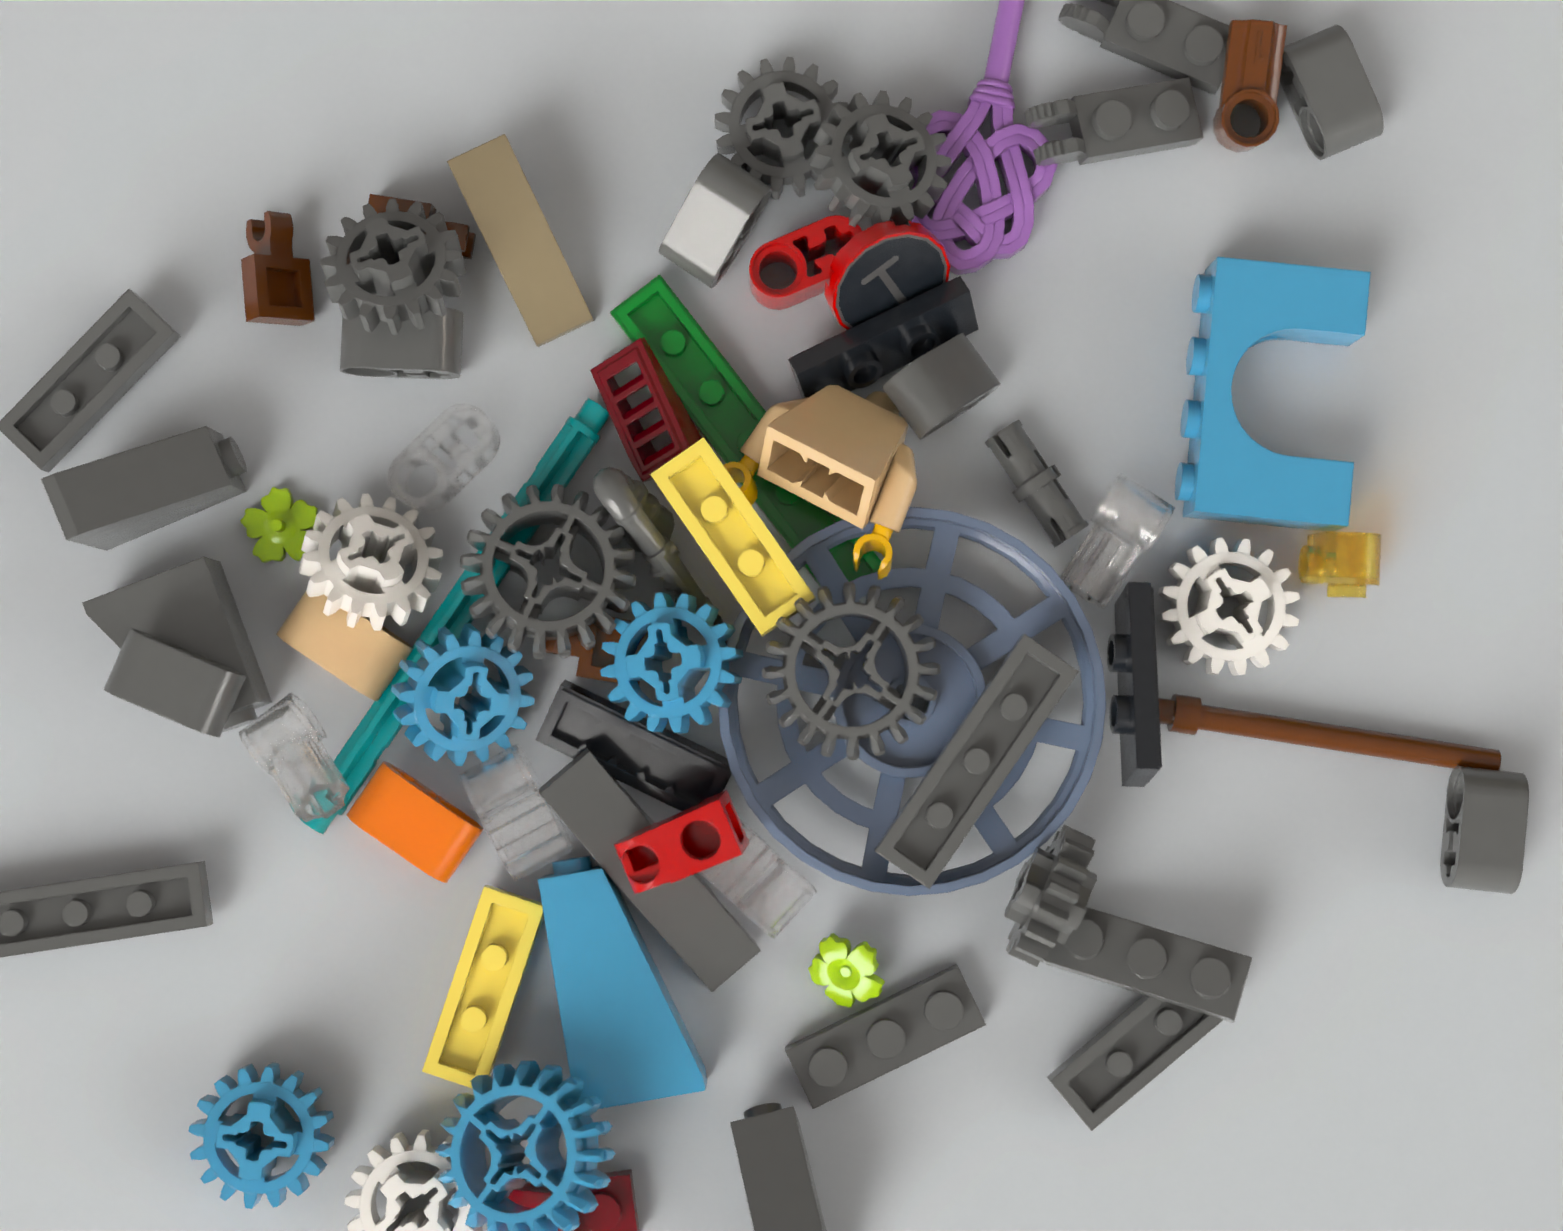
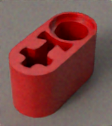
[749,215,862,310]

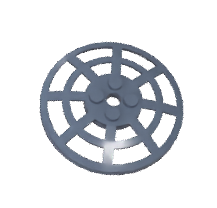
[718,507,1106,896]

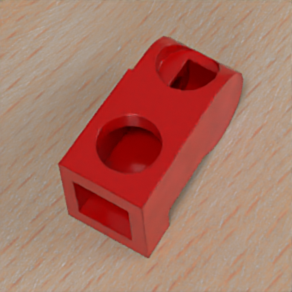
[614,790,750,893]

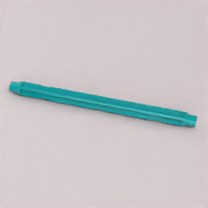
[300,398,610,834]

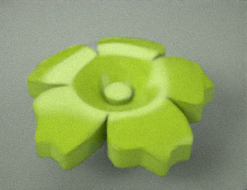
[240,487,318,563]
[808,933,885,1008]

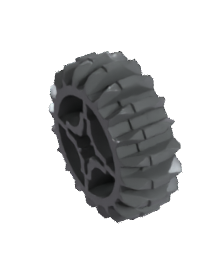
[460,484,636,660]
[762,582,940,760]

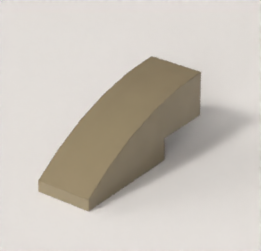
[447,134,594,347]

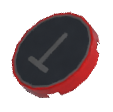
[824,221,950,330]

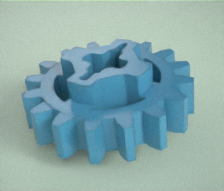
[600,592,744,733]
[391,624,535,766]
[188,1062,335,1209]

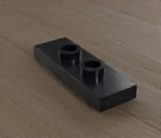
[788,276,979,398]
[1107,582,1162,787]
[535,679,732,811]

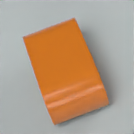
[346,761,484,883]

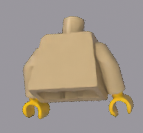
[723,385,917,580]

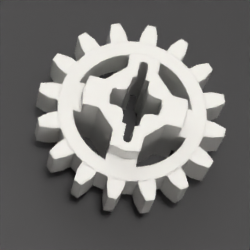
[299,493,443,631]
[1157,537,1300,676]
[344,1129,483,1231]

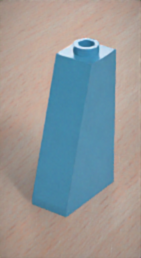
[538,856,707,1109]

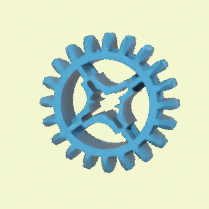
[435,1060,616,1231]

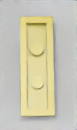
[650,437,816,637]
[422,885,544,1088]

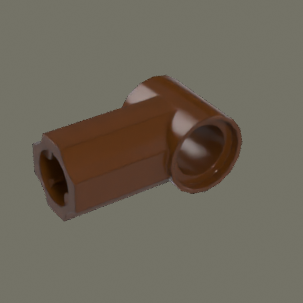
[1213,19,1287,152]

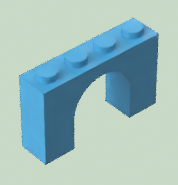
[1175,257,1371,532]

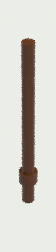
[1159,694,1501,770]

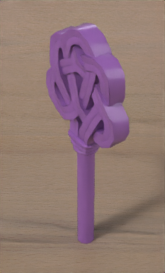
[909,0,1057,275]

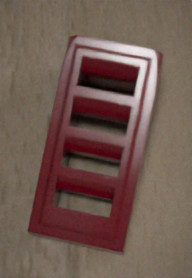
[590,337,702,483]

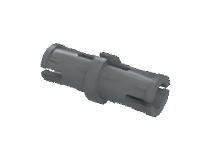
[985,420,1089,548]

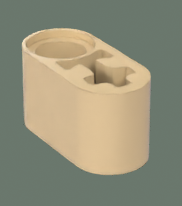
[276,590,414,701]

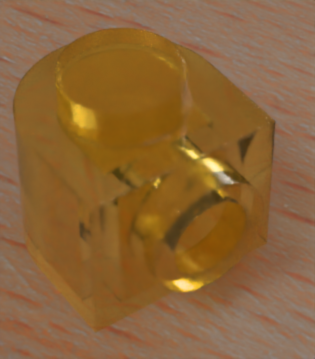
[1298,531,1381,598]

